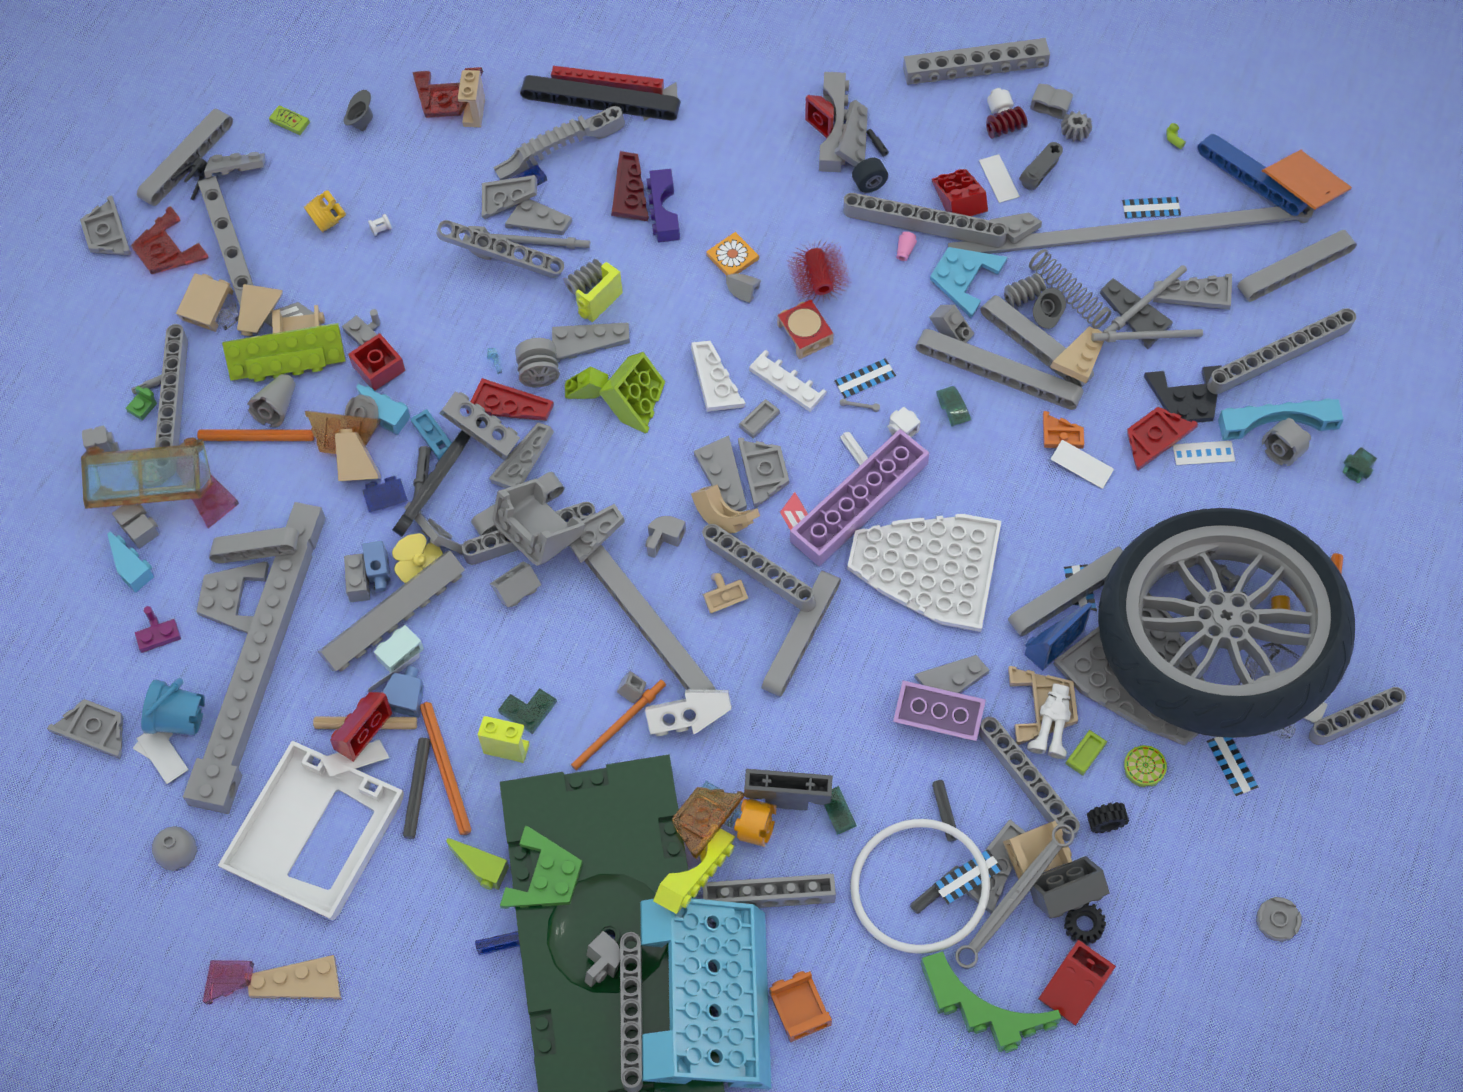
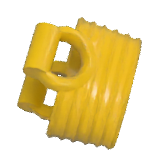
[304,190,346,233]

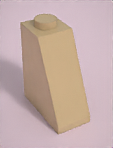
[237,284,283,337]
[335,429,381,481]

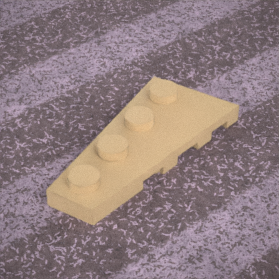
[1050,326,1104,383]
[246,955,342,1000]

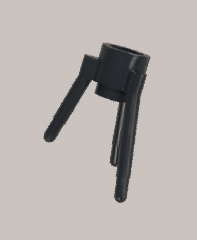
[171,158,207,200]

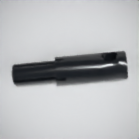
[866,129,889,157]

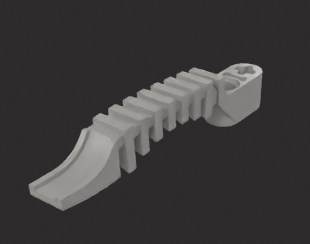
[493,106,625,180]

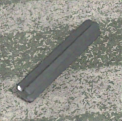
[932,780,958,842]
[910,866,959,914]

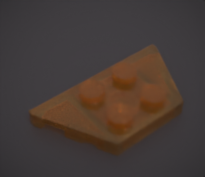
[305,410,380,454]
[672,787,744,859]

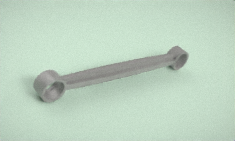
[955,824,1074,969]

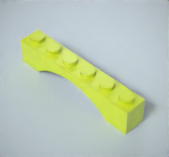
[653,824,735,914]

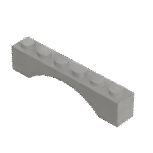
[819,72,849,172]

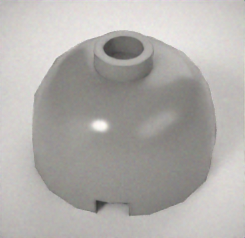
[152,826,197,871]

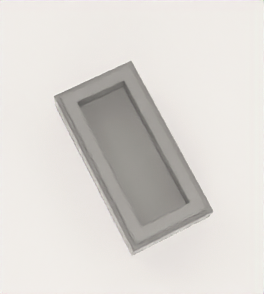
[739,399,780,439]

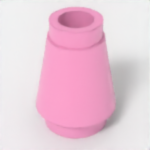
[896,232,917,261]

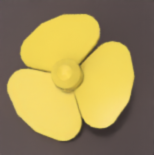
[392,533,443,583]

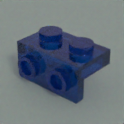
[362,476,408,513]

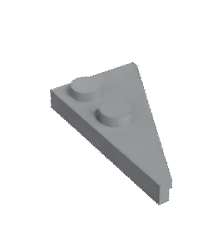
[405,502,463,554]

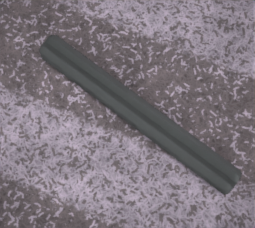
[403,738,430,839]

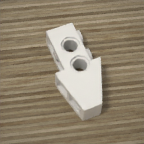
[645,689,732,736]

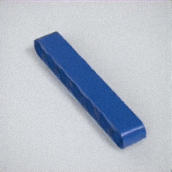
[1197,134,1309,216]

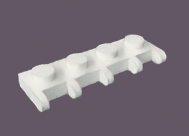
[749,350,827,412]

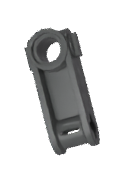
[1019,142,1063,190]

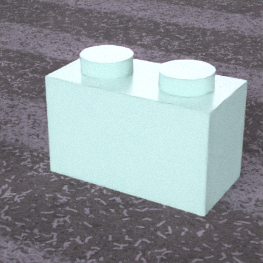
[374,625,424,673]

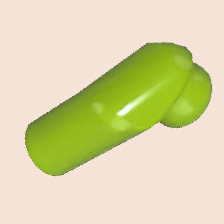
[1166,123,1186,149]

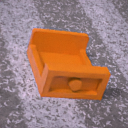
[769,971,832,1043]

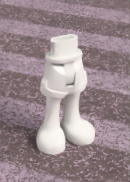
[1027,684,1071,759]

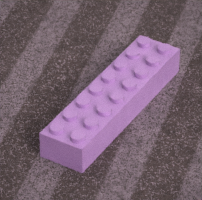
[790,429,929,567]

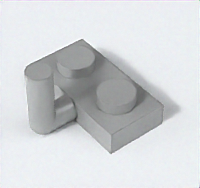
[342,309,381,346]

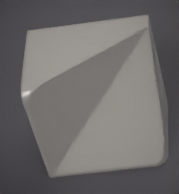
[617,671,646,703]

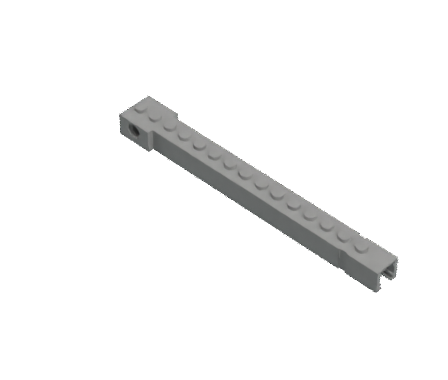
[183,502,326,814]

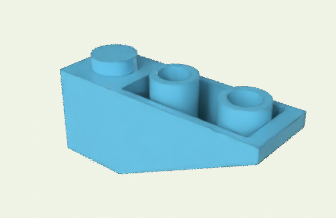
[356,384,410,435]
[107,532,154,593]

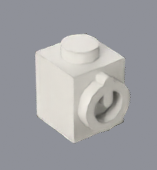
[887,407,921,438]

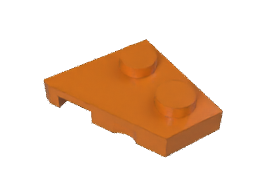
[1043,411,1084,449]

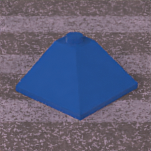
[1024,603,1092,671]

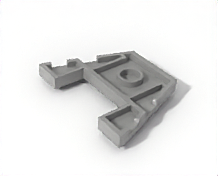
[196,562,269,634]

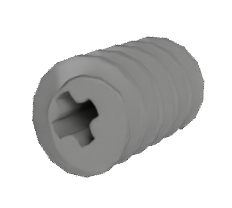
[563,259,602,295]
[1004,273,1046,308]

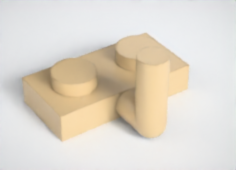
[702,573,748,613]

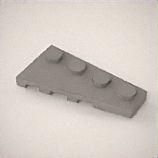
[552,323,630,362]

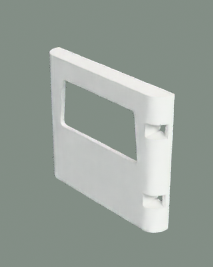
[218,741,404,920]

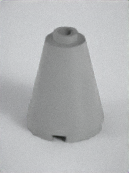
[247,374,296,427]

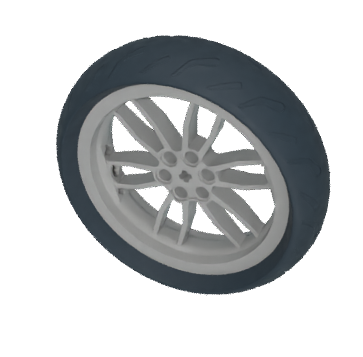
[1098,508,1356,738]

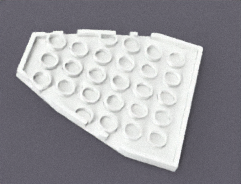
[847,514,1002,632]

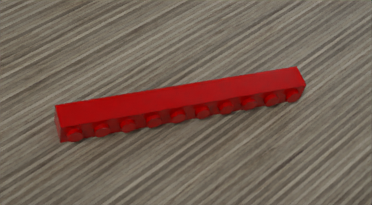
[551,66,664,94]

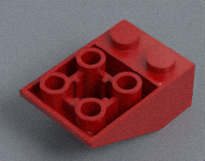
[932,169,988,216]
[1038,940,1116,1026]

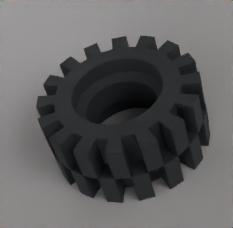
[1087,802,1129,833]
[1064,903,1106,945]

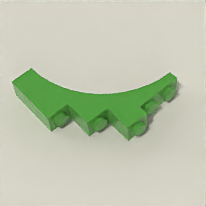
[921,951,1061,1053]

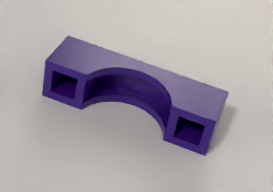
[646,168,680,242]

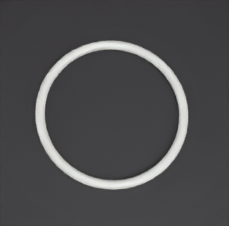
[850,819,990,954]

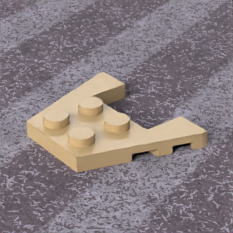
[1008,666,1078,745]

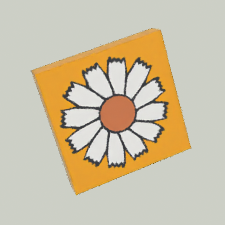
[706,232,759,276]

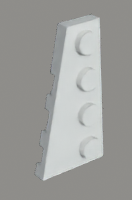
[691,341,746,412]

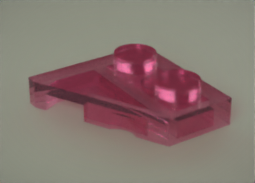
[203,960,254,1005]

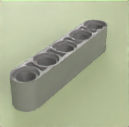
[471,472,565,536]
[209,527,299,563]
[1309,687,1406,745]

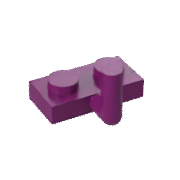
[134,606,181,653]

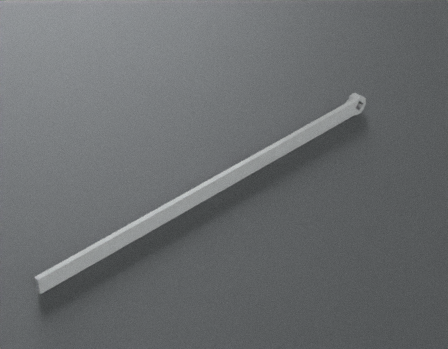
[948,206,1314,254]

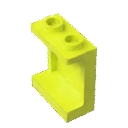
[575,262,623,323]
[477,716,530,763]

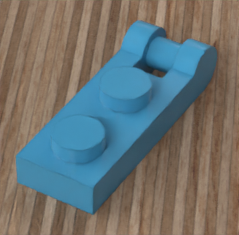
[410,409,452,461]

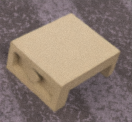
[458,70,485,127]
[176,273,234,332]

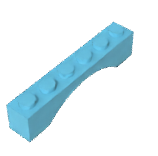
[1218,398,1344,440]

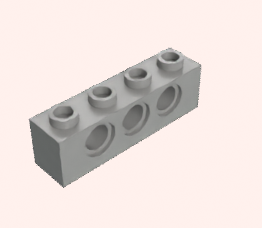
[439,391,520,460]

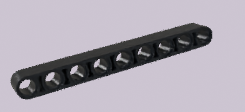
[520,75,681,121]

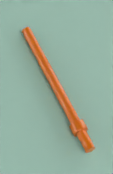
[571,680,666,771]

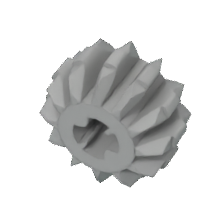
[1061,110,1092,143]

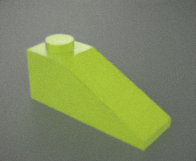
[446,838,509,890]

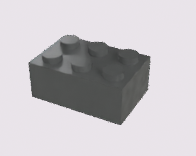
[1030,856,1110,918]

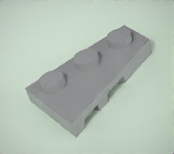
[204,152,266,178]
[505,199,572,235]

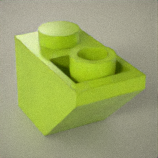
[565,366,608,399]

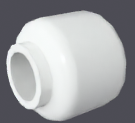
[987,88,1014,114]

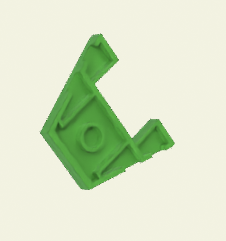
[500,826,583,909]

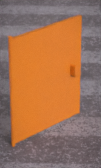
[1262,149,1352,210]

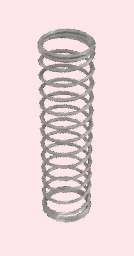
[1029,249,1111,328]

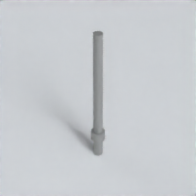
[489,233,591,249]
[1102,265,1187,333]
[1091,329,1203,343]

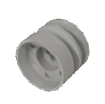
[515,338,560,387]

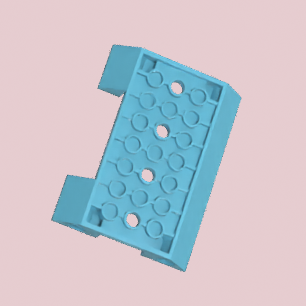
[640,898,772,1090]

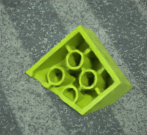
[599,352,665,433]

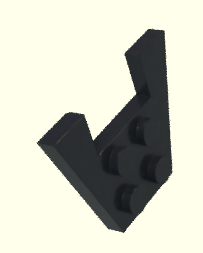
[1144,365,1222,423]

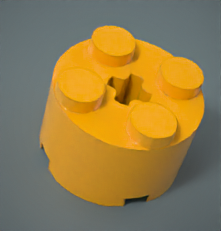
[734,798,776,847]

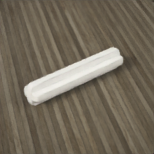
[840,432,868,466]

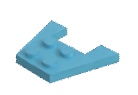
[930,247,1008,319]

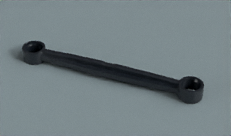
[392,420,482,537]

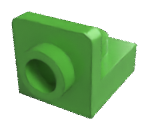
[126,386,157,421]

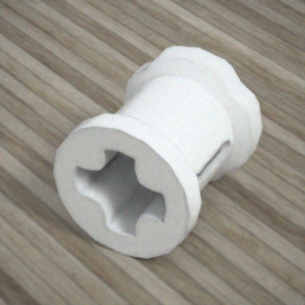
[368,214,392,236]

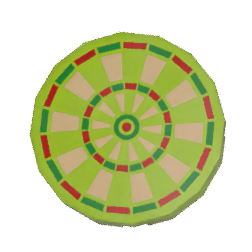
[1124,745,1167,787]

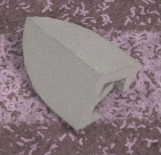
[726,274,761,303]

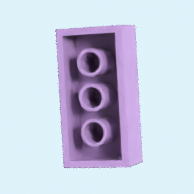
[893,680,986,741]

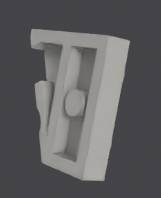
[991,212,1042,243]

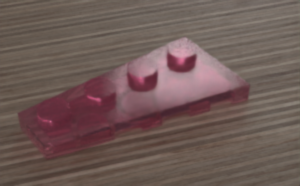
[176,451,239,528]

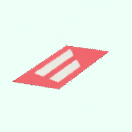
[780,492,808,530]

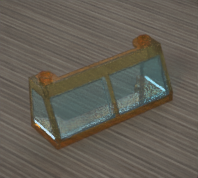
[81,437,213,509]

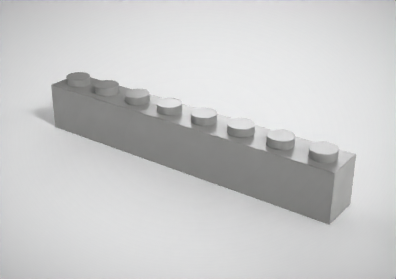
[318,551,465,672]

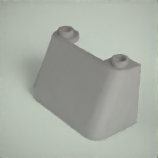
[493,479,585,566]

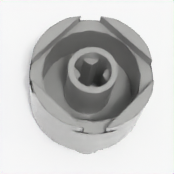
[1262,418,1311,466]

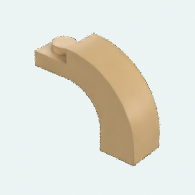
[691,484,760,533]

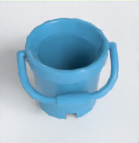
[141,678,205,736]

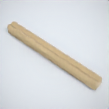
[313,716,417,729]

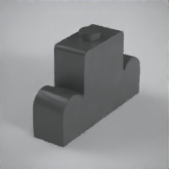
[744,769,833,810]

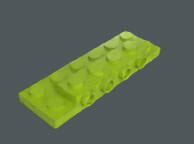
[222,323,346,382]

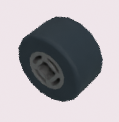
[852,157,888,193]

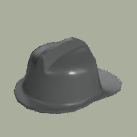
[343,90,373,131]
[1033,287,1066,329]

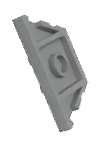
[80,195,131,255]
[738,438,789,507]
[47,699,123,759]

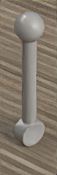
[840,398,880,412]

